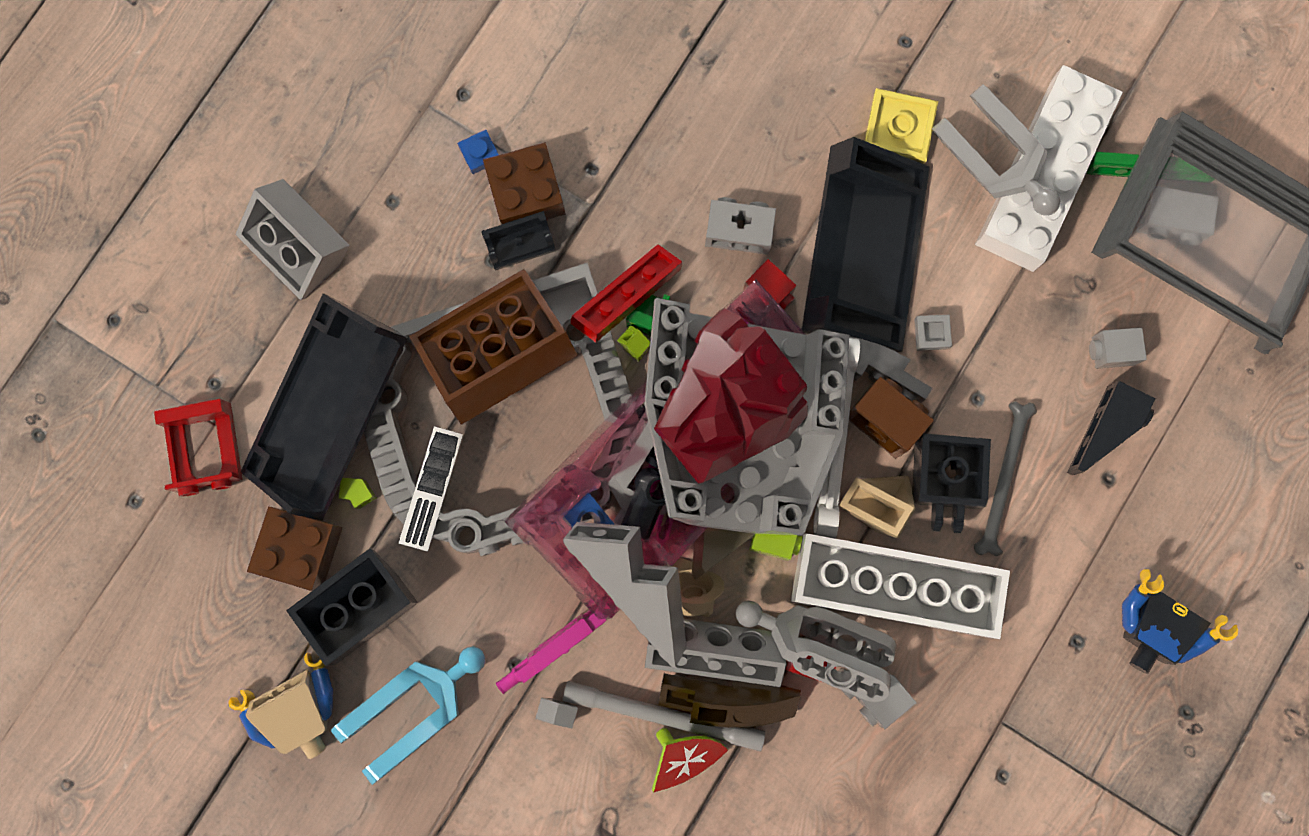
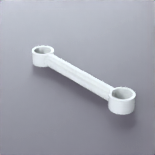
[813,338,860,539]

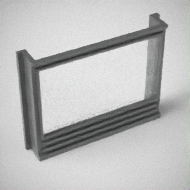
[1091,111,1309,355]

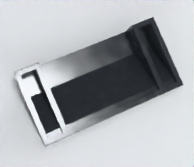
[801,137,930,352]

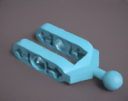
[331,646,485,785]

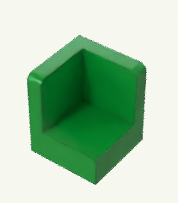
[626,294,671,336]

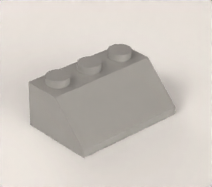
[235,179,350,300]

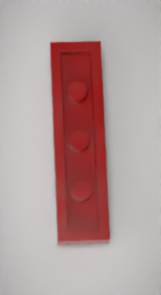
[571,244,682,343]

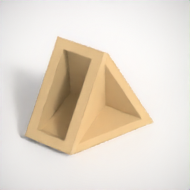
[839,476,915,538]

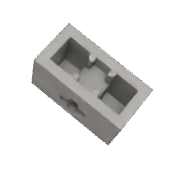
[705,197,776,255]

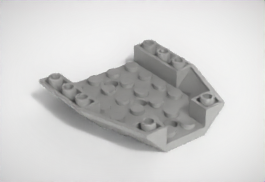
[644,298,849,535]

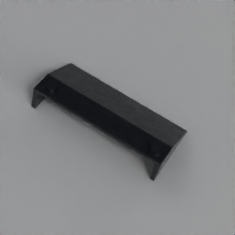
[240,294,408,521]

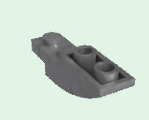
[849,337,932,403]

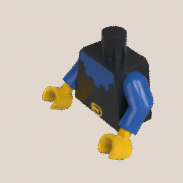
[1122,569,1238,674]

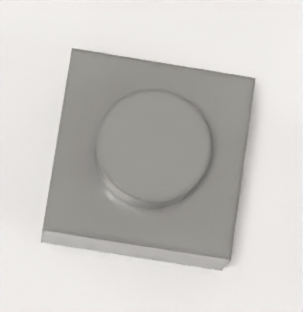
[914,315,952,351]

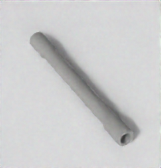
[563,681,765,752]

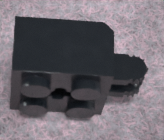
[912,433,991,533]

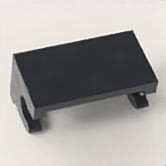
[481,211,556,271]

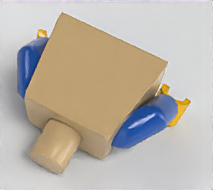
[228,652,333,759]

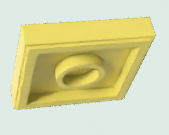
[864,88,938,164]

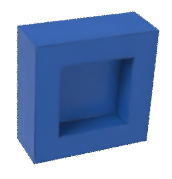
[457,130,499,174]

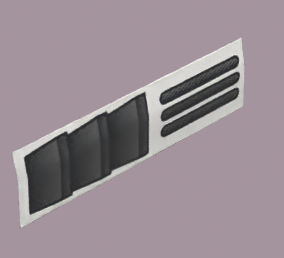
[399,427,463,551]

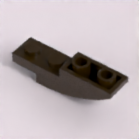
[659,673,801,728]

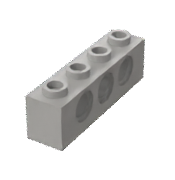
[645,619,786,687]

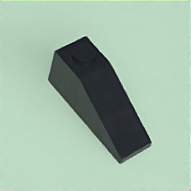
[1067,381,1156,475]

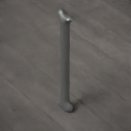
[974,401,1037,556]

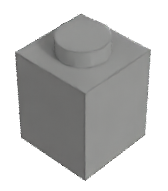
[1089,328,1147,369]

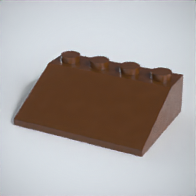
[409,269,578,425]

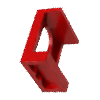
[154,399,243,497]

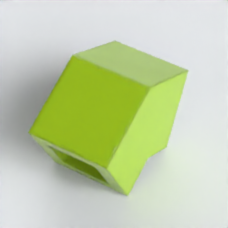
[617,325,650,362]
[339,478,377,509]

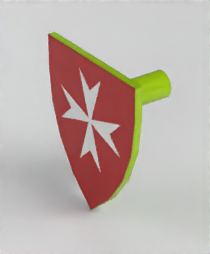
[652,728,728,793]

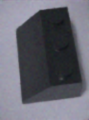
[286,548,418,667]

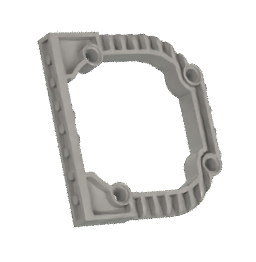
[364,263,639,557]

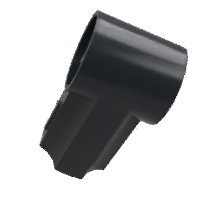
[621,467,666,540]

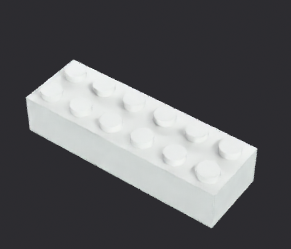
[975,65,1123,272]
[791,533,1010,639]

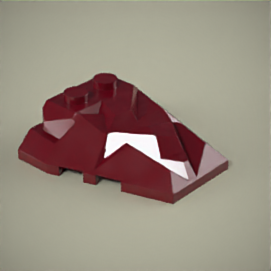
[654,308,808,484]

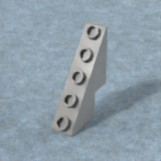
[563,522,686,668]

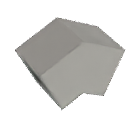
[535,698,578,729]

